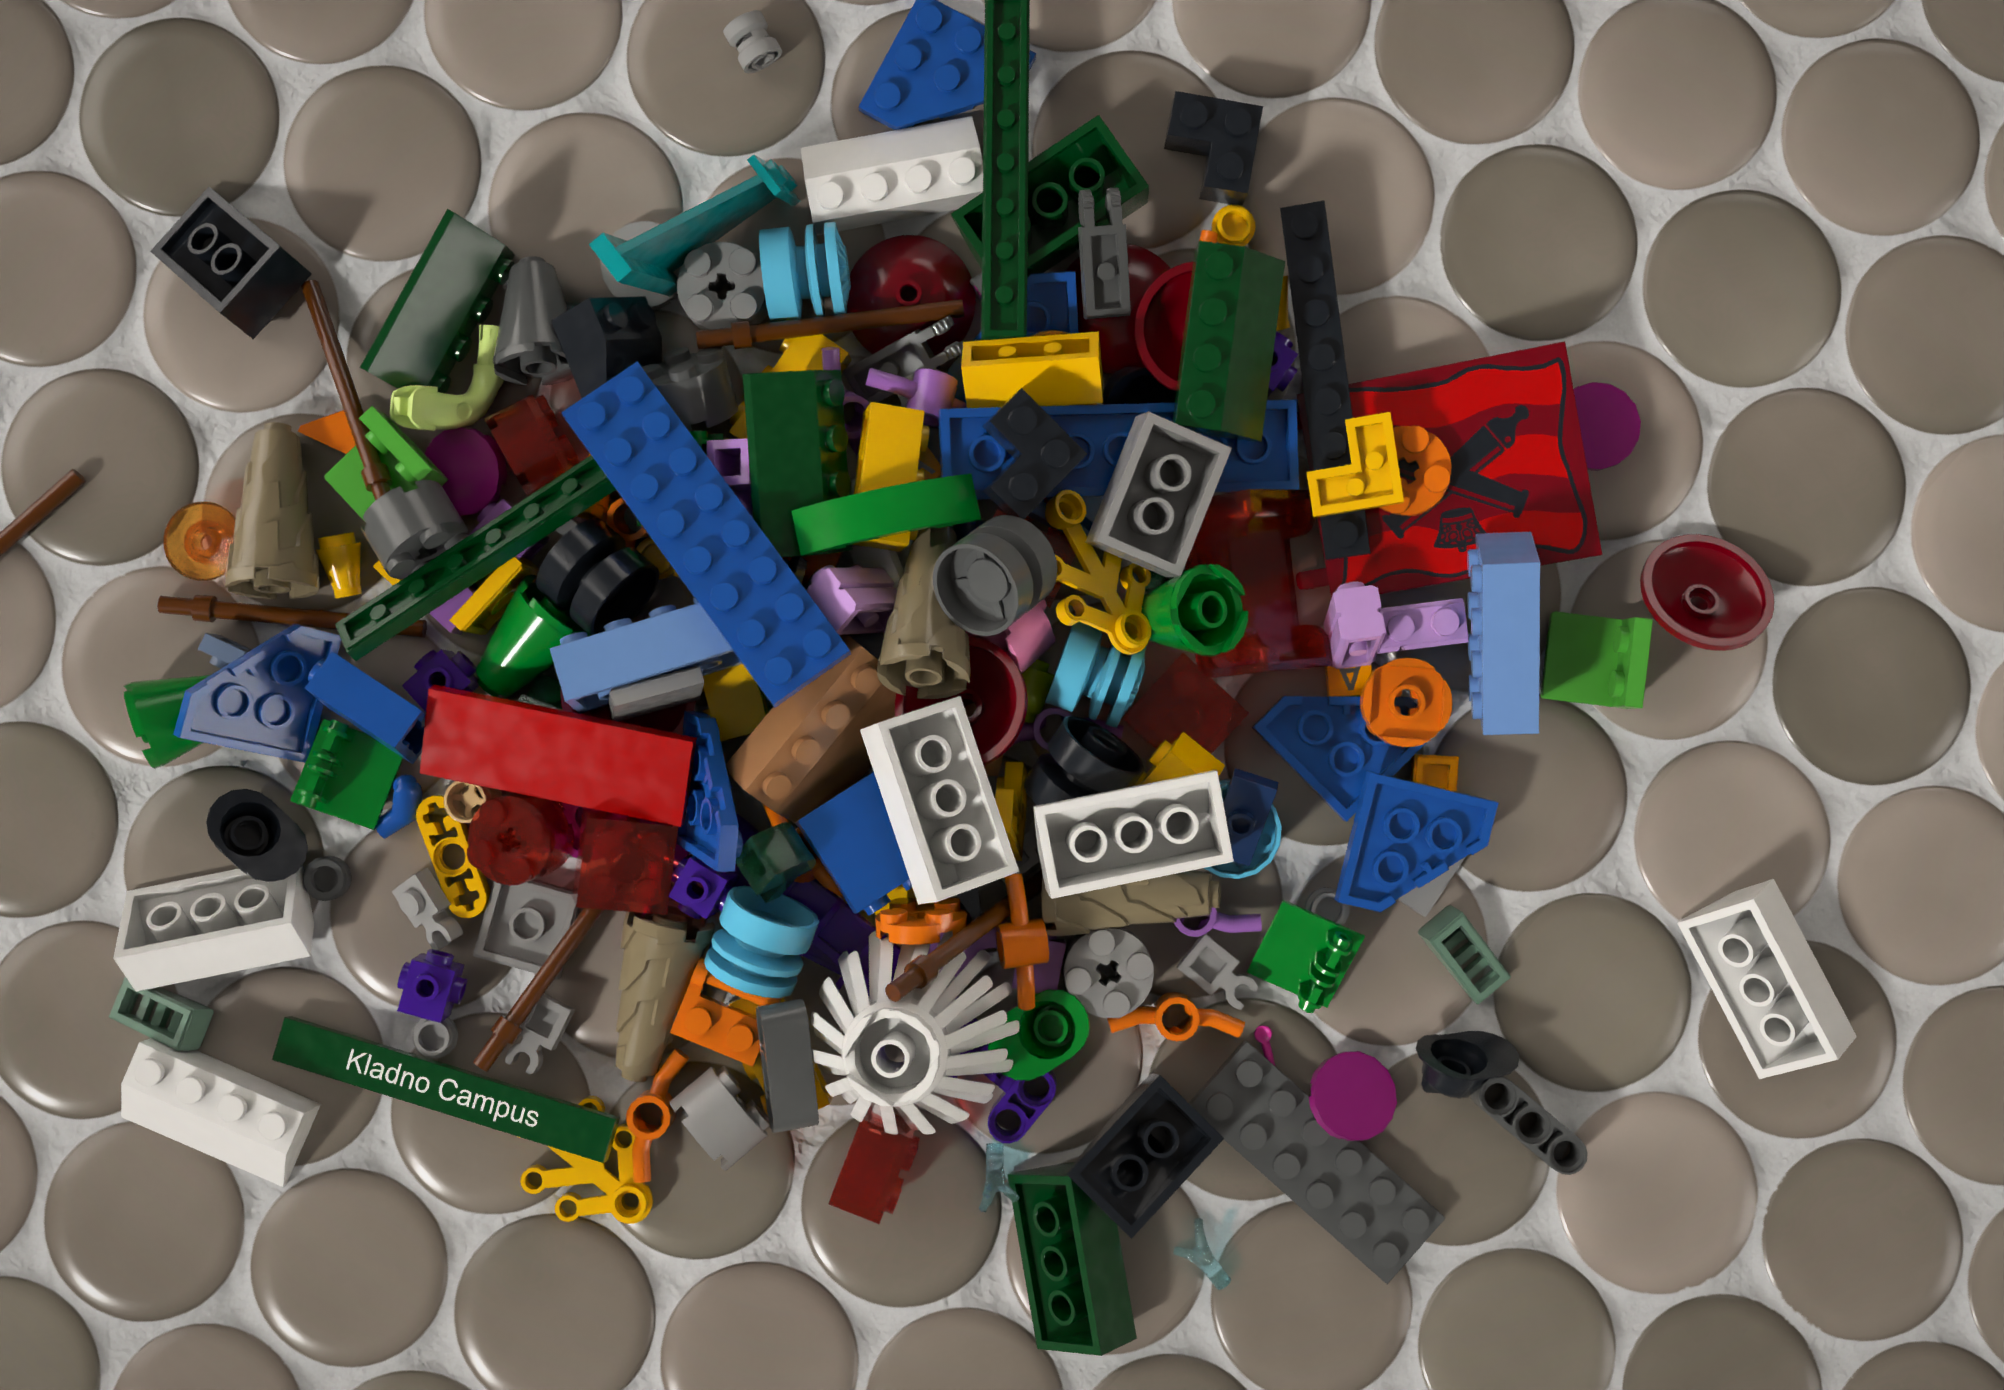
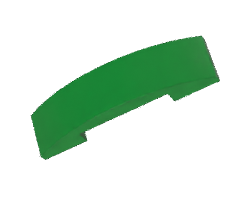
[791,474,981,557]

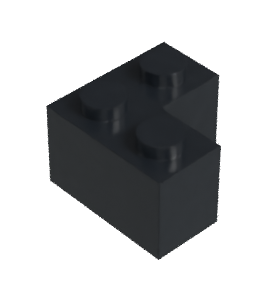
[1164,91,1263,206]
[982,388,1087,519]

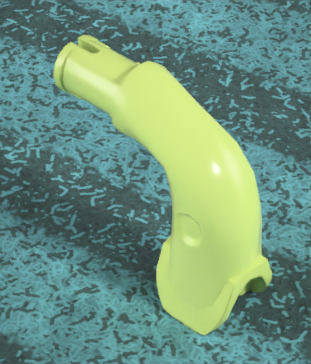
[390,325,505,431]

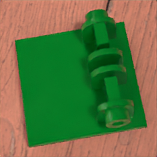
[290,719,403,830]
[1247,900,1365,1013]

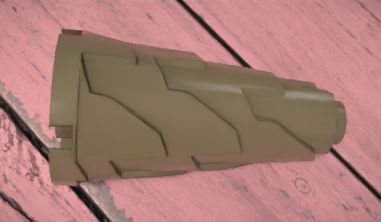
[225,422,319,599]
[877,526,971,699]
[1042,870,1221,936]
[615,903,715,1082]

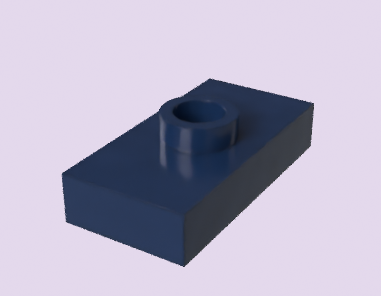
[1223,768,1279,867]

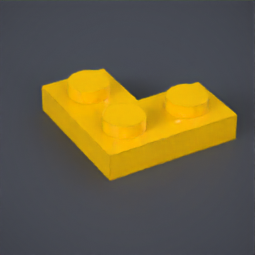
[1307,412,1404,518]
[995,762,1027,861]

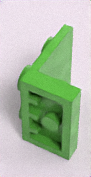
[325,406,449,520]
[1540,611,1653,709]

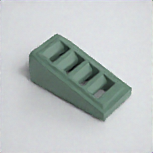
[1418,905,1511,1005]
[109,976,214,1051]

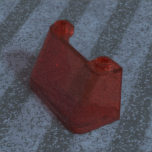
[1185,489,1333,678]

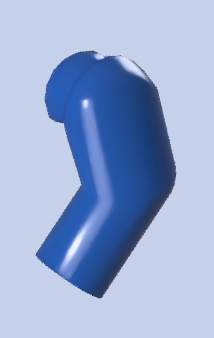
[375,774,423,839]

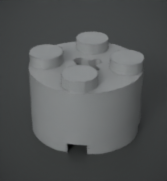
[677,242,768,331]
[1063,927,1154,1018]
[669,1066,770,1171]

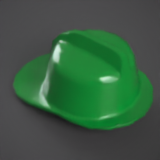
[988,989,1089,1080]

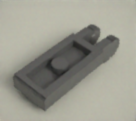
[1078,187,1131,319]
[843,315,965,403]

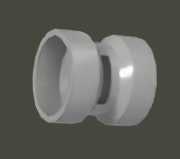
[723,10,783,74]

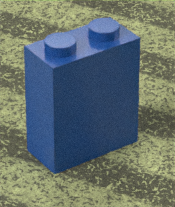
[305,651,426,764]
[796,772,912,916]

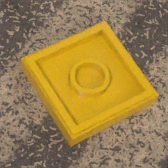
[449,555,539,635]

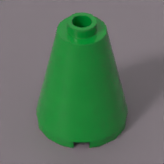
[1141,564,1248,656]
[476,574,590,697]
[124,675,210,769]

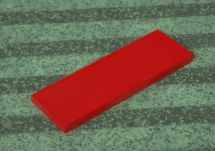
[420,684,697,827]

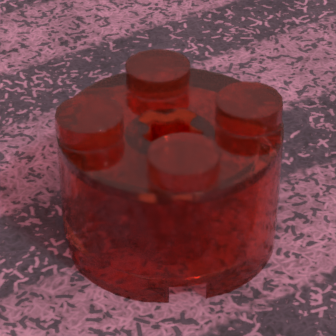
[484,394,580,497]
[467,793,574,885]

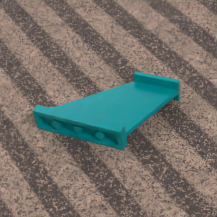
[589,154,801,297]

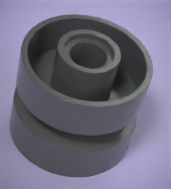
[933,515,1057,636]

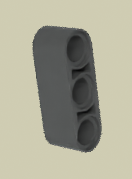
[756,999,819,1133]
[1470,1076,1588,1175]

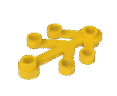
[1045,490,1151,655]
[517,1096,653,1224]

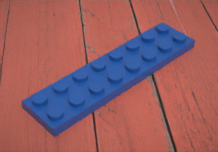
[561,362,851,708]
[938,400,1299,500]

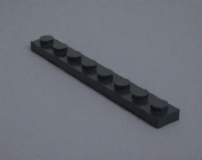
[1280,200,1371,561]

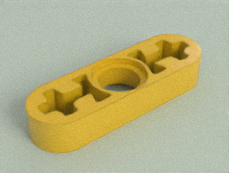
[416,795,491,918]

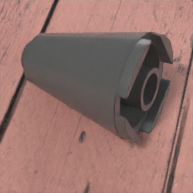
[493,256,574,385]

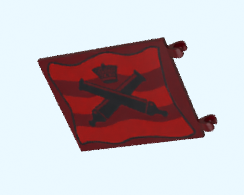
[1296,341,1602,598]

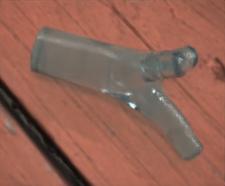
[979,1143,1019,1212]
[1173,1218,1231,1290]

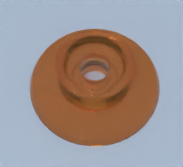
[163,502,236,581]

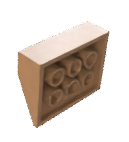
[726,634,896,824]

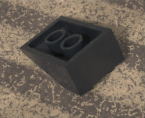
[150,187,312,339]
[551,296,662,398]
[1066,1073,1224,1239]

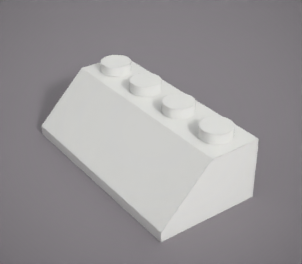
[801,116,983,235]
[860,696,1019,905]
[1033,770,1234,899]
[113,865,314,992]
[1677,879,1857,1079]
[121,1038,321,1187]

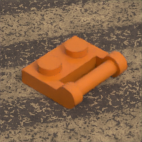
[670,957,782,1067]

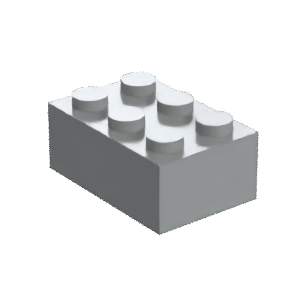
[1085,412,1232,577]

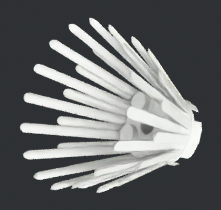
[811,931,1020,1135]

